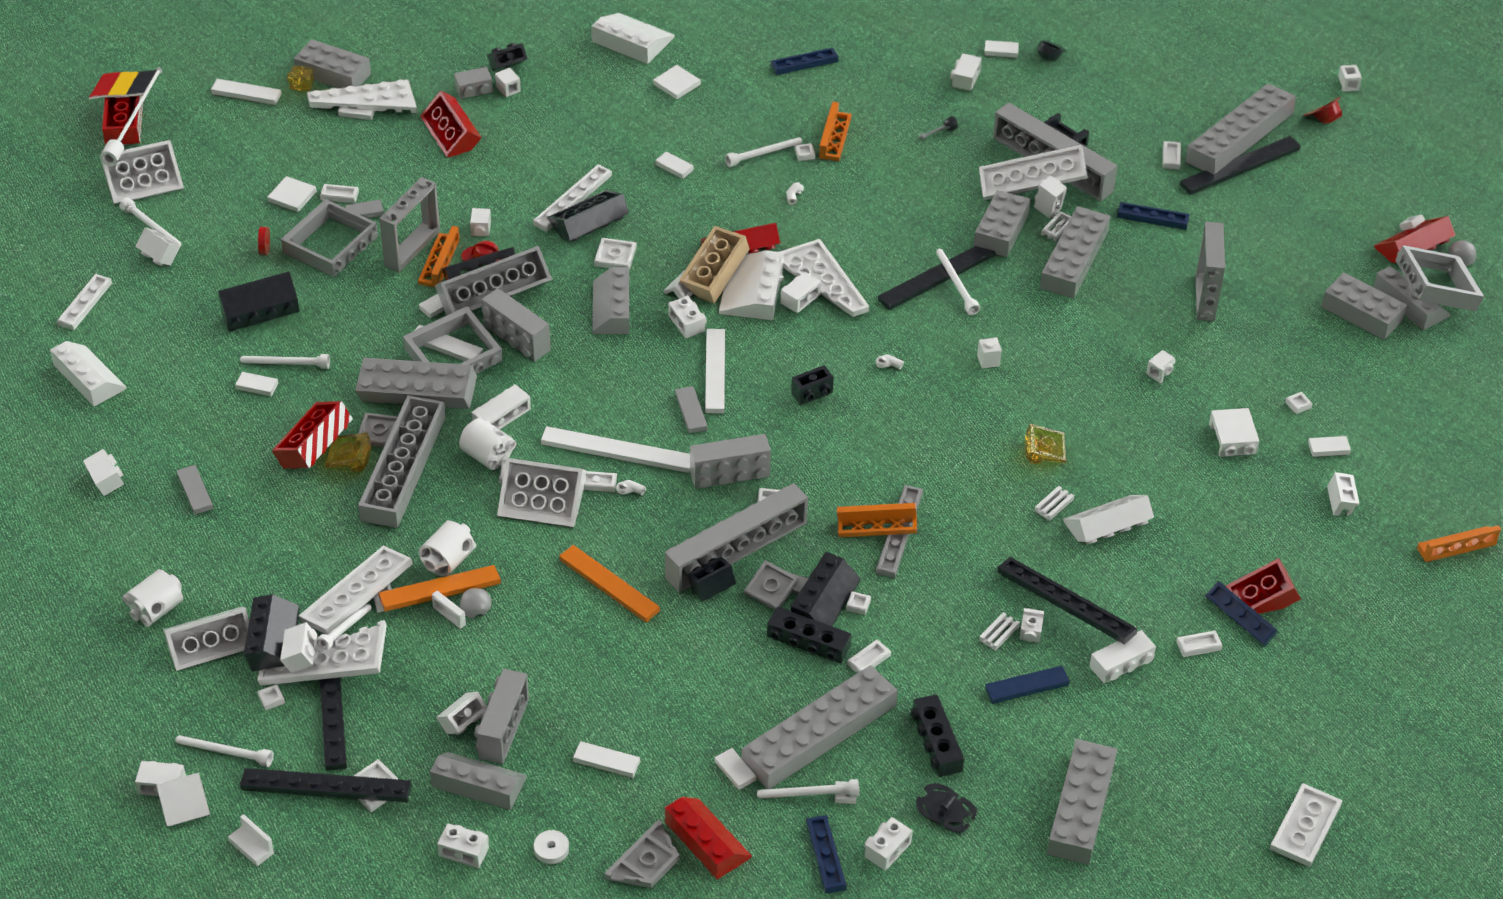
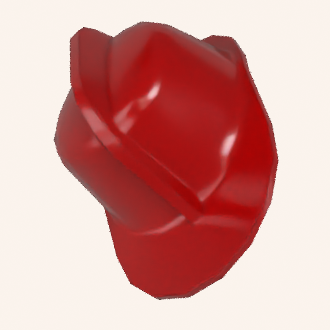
[1303,97,1343,123]
[461,241,499,267]

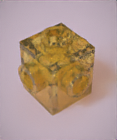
[287,66,314,92]

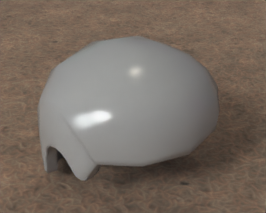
[1448,240,1476,266]
[460,588,492,619]

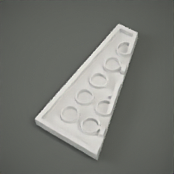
[307,80,417,113]
[780,239,869,317]
[258,620,387,686]

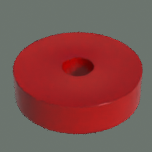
[258,226,270,255]

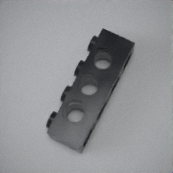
[442,247,515,281]
[767,607,852,663]
[910,694,964,777]

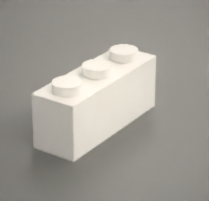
[472,384,531,429]
[1090,630,1156,683]

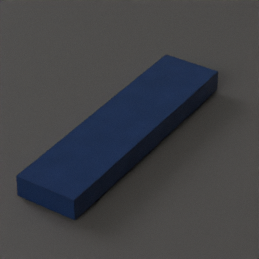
[771,47,839,75]
[1117,202,1190,230]
[1205,581,1278,646]
[985,666,1070,704]
[806,815,847,894]

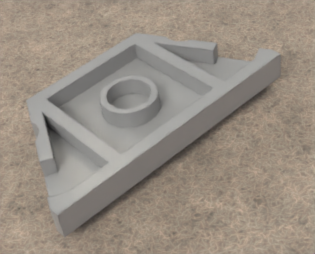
[604,819,679,888]

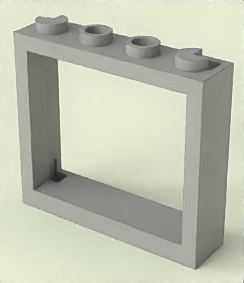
[379,177,440,273]
[281,199,378,277]
[1195,222,1225,321]
[1396,245,1484,311]
[403,306,502,373]

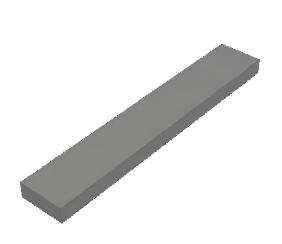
[876,485,923,578]

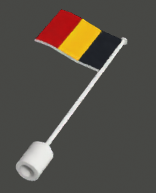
[89,67,162,166]

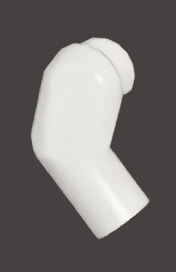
[786,182,804,205]
[876,355,904,369]
[616,480,646,495]

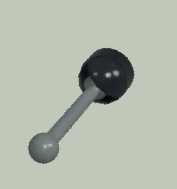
[919,116,958,140]

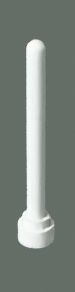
[725,137,802,167]
[119,197,181,247]
[936,249,981,315]
[240,354,330,369]
[314,604,371,653]
[175,736,273,767]
[757,779,859,798]

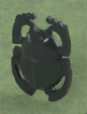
[916,783,978,834]

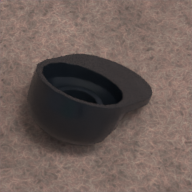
[1037,40,1066,61]

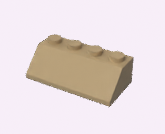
[679,226,749,303]

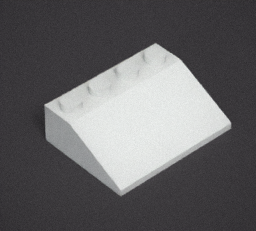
[592,13,674,64]
[101,140,184,205]
[719,251,783,320]
[497,458,586,527]

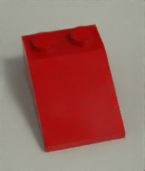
[1226,558,1301,614]

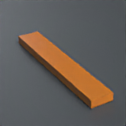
[559,545,660,622]
[379,565,501,612]

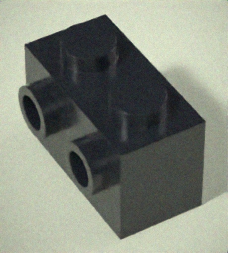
[487,42,528,71]
[791,365,834,405]
[688,556,736,601]

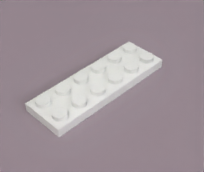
[979,145,1087,200]
[299,546,413,635]

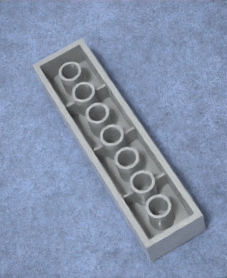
[1186,84,1296,175]
[993,103,1118,202]
[358,395,446,528]
[665,483,808,593]
[742,665,898,789]

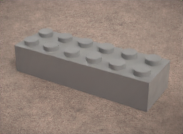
[1040,206,1111,299]
[435,246,552,316]
[355,358,477,409]
[1047,739,1117,865]

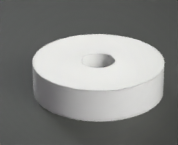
[534,830,569,864]

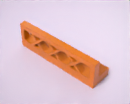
[819,102,852,161]
[418,226,460,287]
[837,503,917,537]
[1417,525,1501,562]

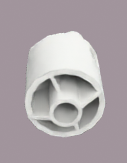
[459,418,516,470]
[419,520,476,577]
[122,569,183,627]

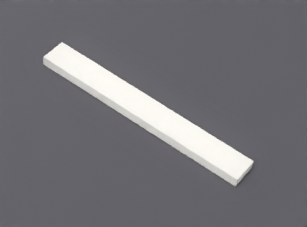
[541,426,690,473]

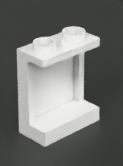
[1209,408,1259,457]

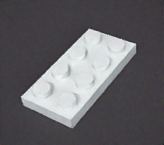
[1270,783,1343,867]

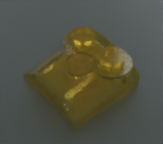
[1024,424,1067,464]
[324,432,372,472]

